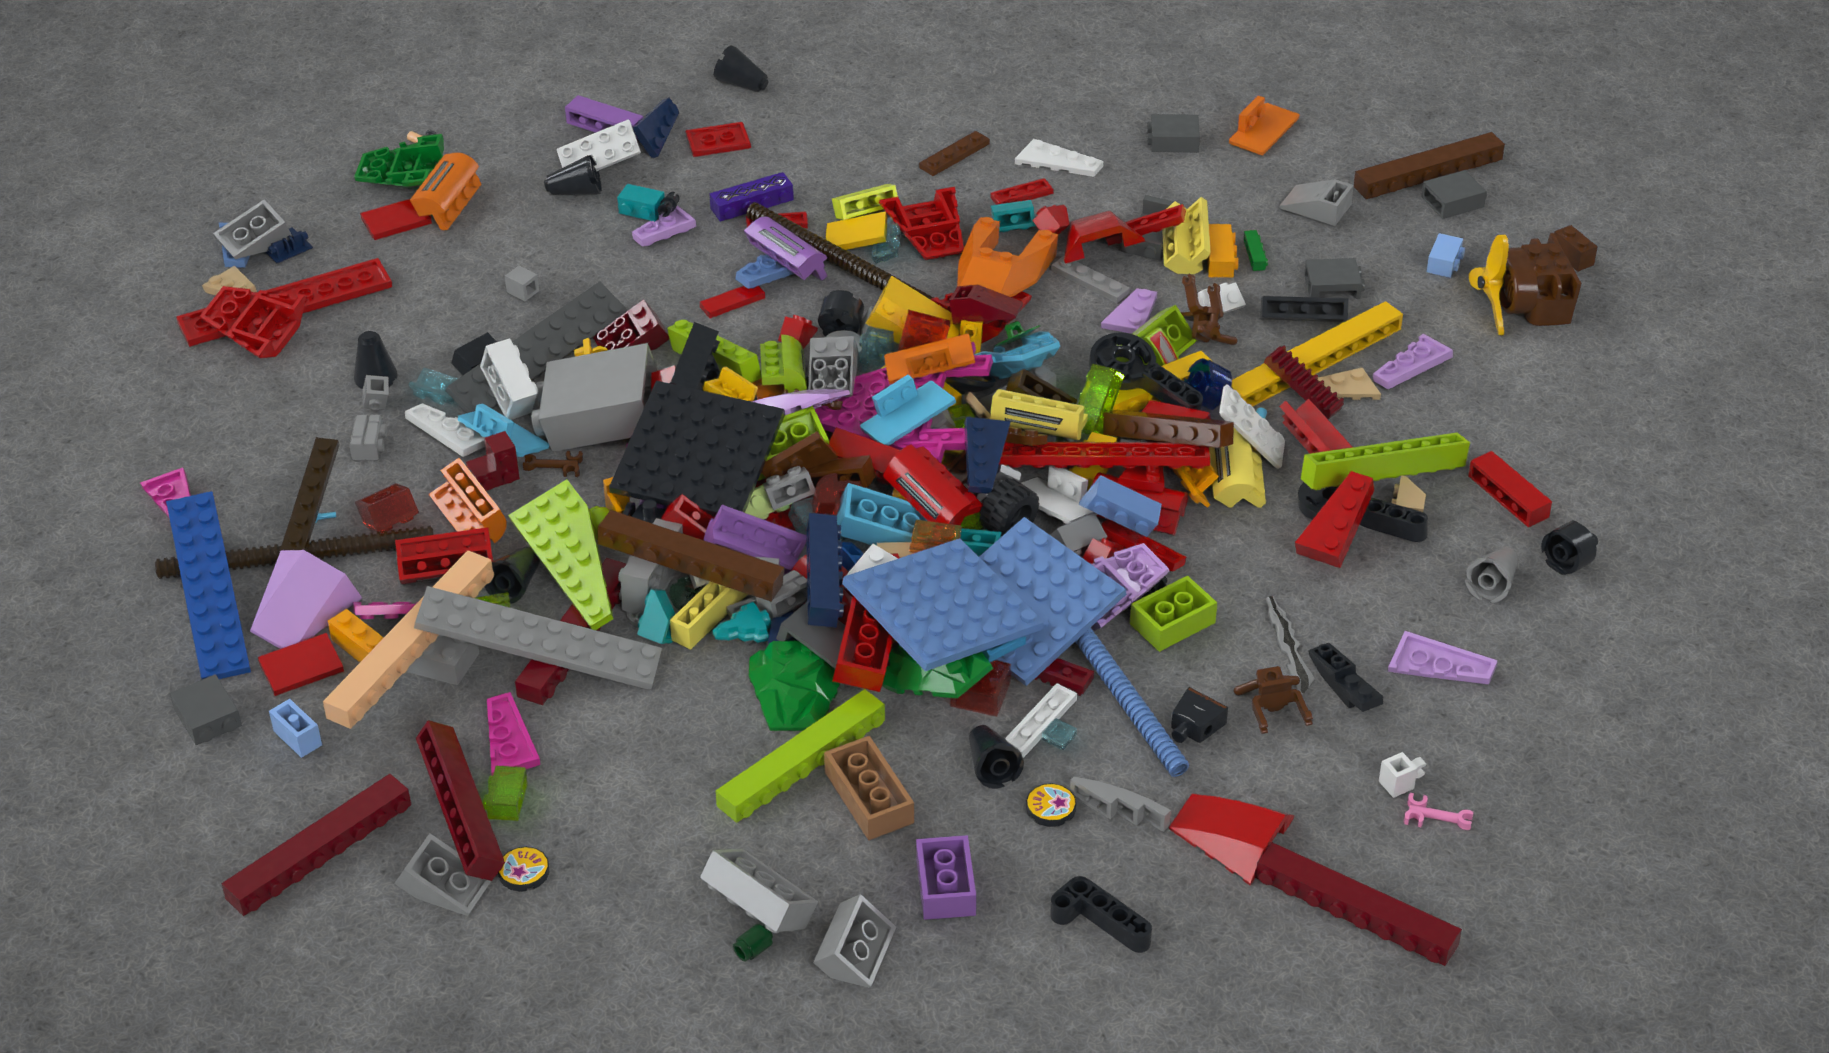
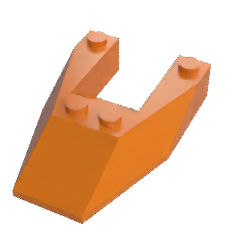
[957,217,1058,297]

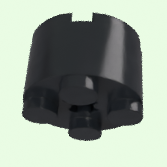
[818,290,864,336]
[1541,520,1598,575]

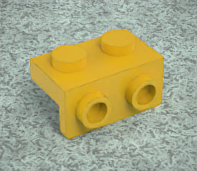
[702,367,758,402]

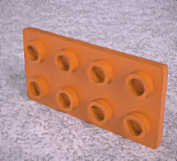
[1229,96,1300,155]
[884,334,975,384]

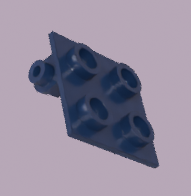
[265,227,313,263]

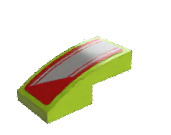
[1144,328,1179,366]

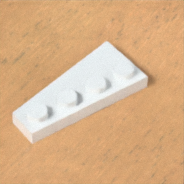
[1015,139,1103,177]

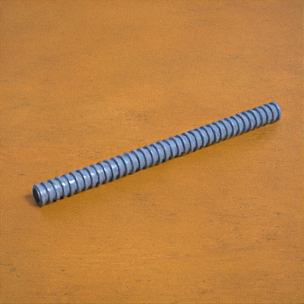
[1075,628,1189,777]

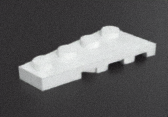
[405,403,485,457]

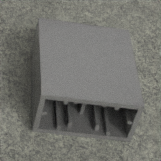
[531,343,658,451]

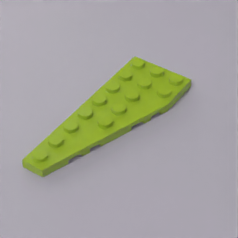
[508,479,614,630]

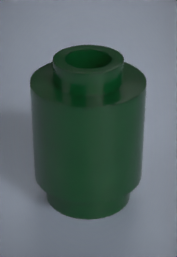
[733,924,773,962]

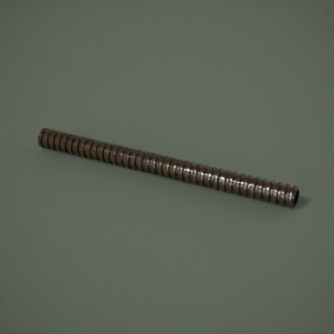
[747,202,934,300]
[155,525,434,579]

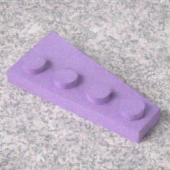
[1373,334,1453,389]
[1388,631,1498,684]

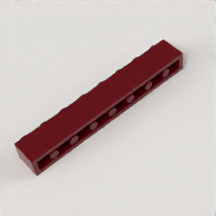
[515,557,627,706]
[416,720,505,881]
[221,774,411,916]
[1255,842,1462,966]

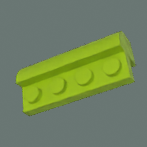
[760,335,807,393]

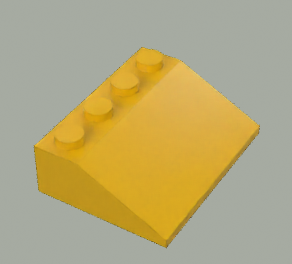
[865,276,960,349]

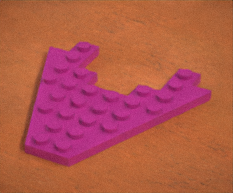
[815,342,993,463]

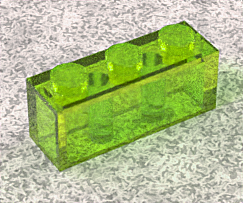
[1078,364,1124,435]

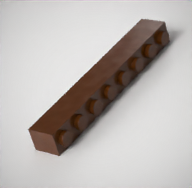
[1354,132,1505,199]
[598,510,784,602]

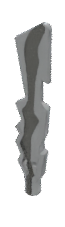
[1266,596,1315,694]

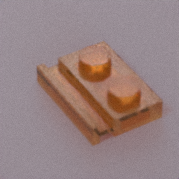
[910,520,962,553]

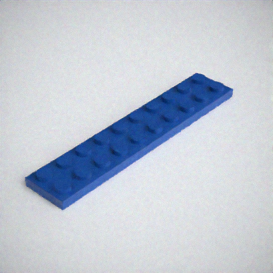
[166,491,251,680]

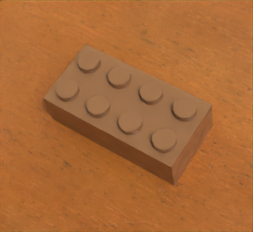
[824,736,914,841]

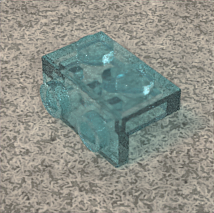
[872,217,901,264]
[859,326,894,372]
[409,368,459,405]

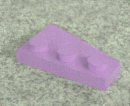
[632,206,696,247]
[1101,288,1157,334]

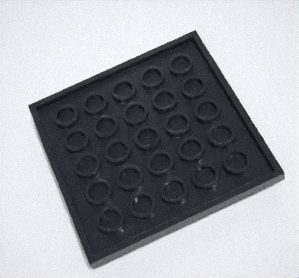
[609,381,785,517]

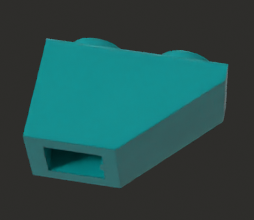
[637,589,676,644]

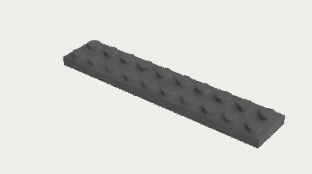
[445,281,628,413]

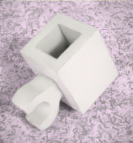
[1379,752,1426,798]

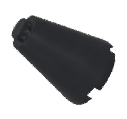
[713,45,769,92]
[544,155,602,195]
[354,331,398,389]
[485,547,540,604]
[969,725,1024,789]

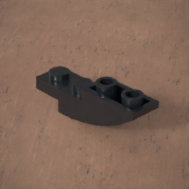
[1308,643,1383,712]

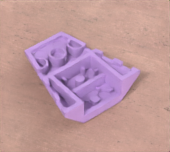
[752,389,850,415]
[1091,543,1169,631]
[250,550,362,649]

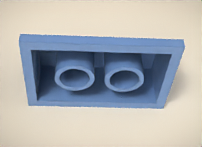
[1079,475,1162,537]

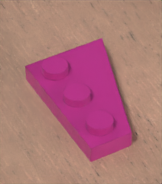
[140,467,191,519]

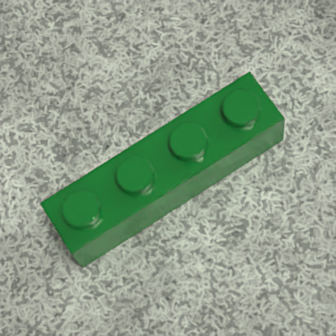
[1243,230,1268,271]

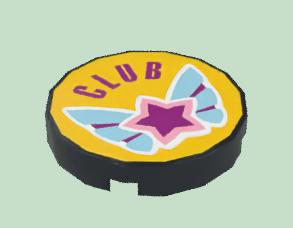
[1026,783,1077,827]
[498,846,550,892]

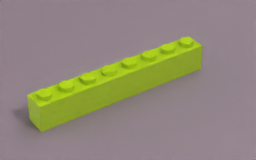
[1301,432,1470,490]
[715,689,885,823]

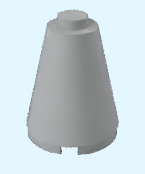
[1465,547,1518,603]

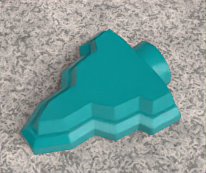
[713,602,771,643]

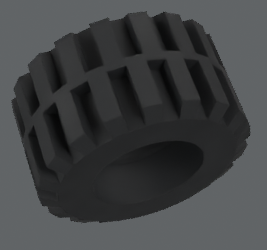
[980,478,1040,537]

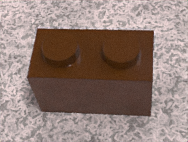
[1554,225,1598,272]

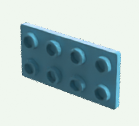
[860,375,956,446]
[458,403,550,457]

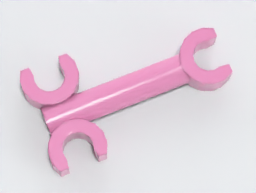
[1404,793,1473,830]

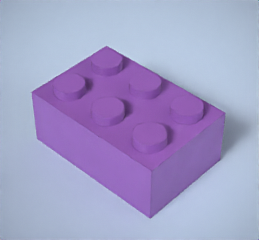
[916,835,976,920]

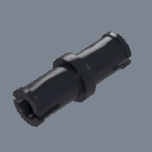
[658,192,680,217]

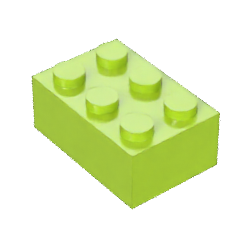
[1130,575,1217,652]

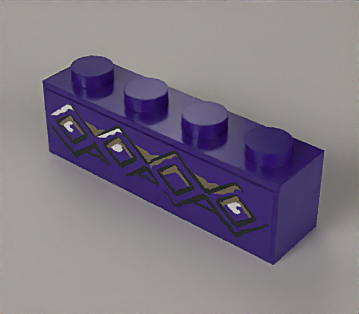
[709,172,794,222]

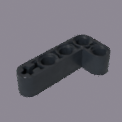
[1050,876,1152,953]

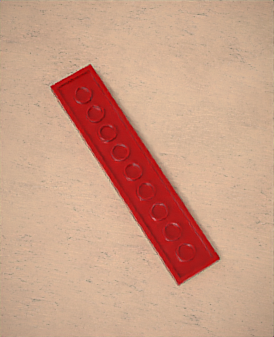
[176,258,392,347]
[999,442,1210,469]

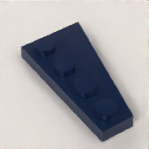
[633,97,679,158]
[965,417,1011,494]

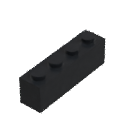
[1260,296,1348,322]
[670,322,720,390]

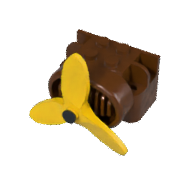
[1469,233,1582,335]

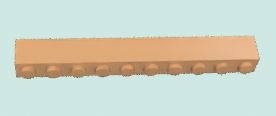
[323,550,494,729]

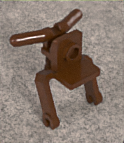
[1181,273,1238,345]
[1234,666,1313,734]

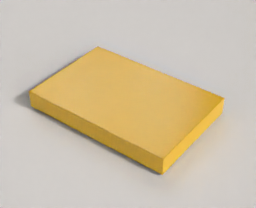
[826,211,888,250]

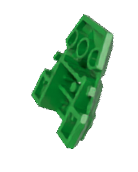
[354,134,444,190]
[748,641,840,731]
[882,643,993,698]

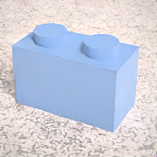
[1427,233,1465,278]
[269,699,322,758]

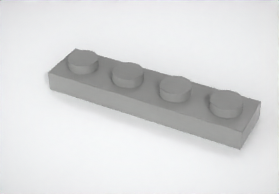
[1051,255,1130,303]

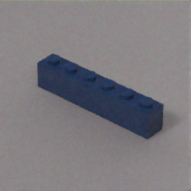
[806,513,844,628]

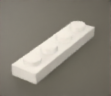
[1005,683,1077,758]

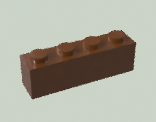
[806,455,876,494]

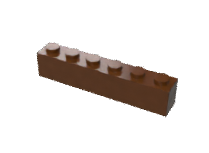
[1103,409,1234,448]

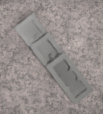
[1070,777,1171,832]

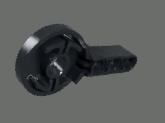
[1089,332,1203,411]
[1298,482,1428,542]

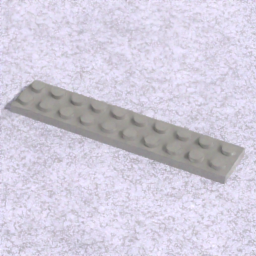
[414,586,662,689]

